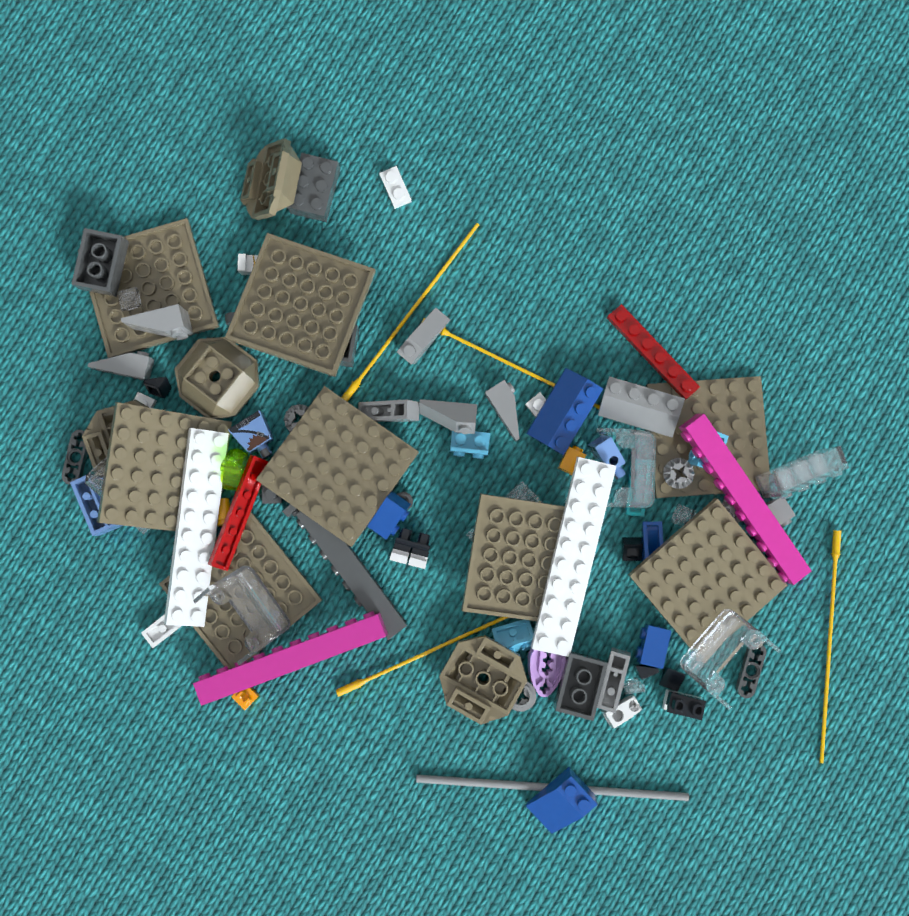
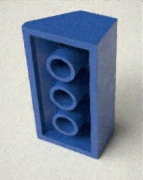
[526,368,603,455]

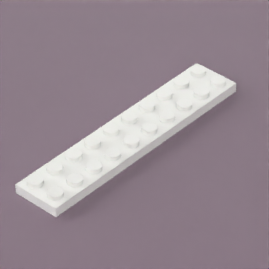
[164,428,229,627]
[531,457,616,657]

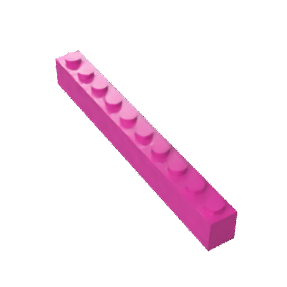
[679,413,812,585]
[193,611,388,706]

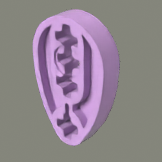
[527,648,566,697]

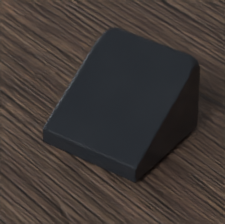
[143,377,172,399]
[622,537,643,561]
[633,664,659,680]
[659,666,686,691]

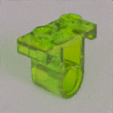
[220,449,248,491]

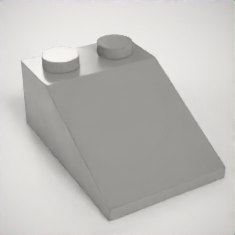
[121,304,193,340]

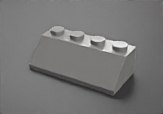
[598,376,685,437]

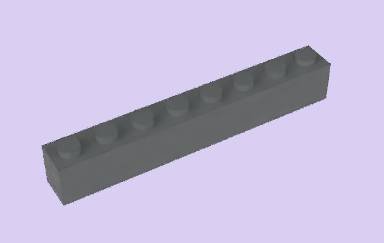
[296,511,408,640]

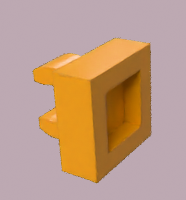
[231,687,260,710]

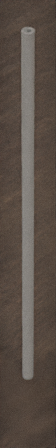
[416,775,689,801]

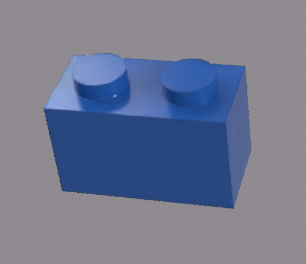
[367,491,411,539]
[635,624,671,669]

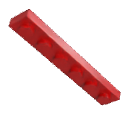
[607,304,700,401]
[208,455,268,571]

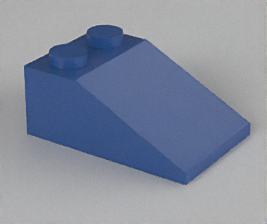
[525,767,598,834]

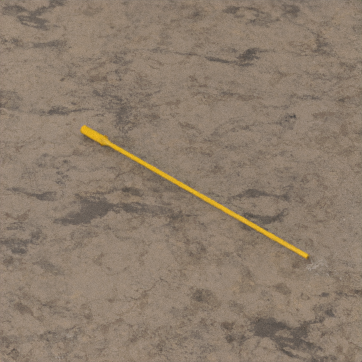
[341,223,479,402]
[422,318,600,410]
[819,530,841,763]
[336,617,509,697]

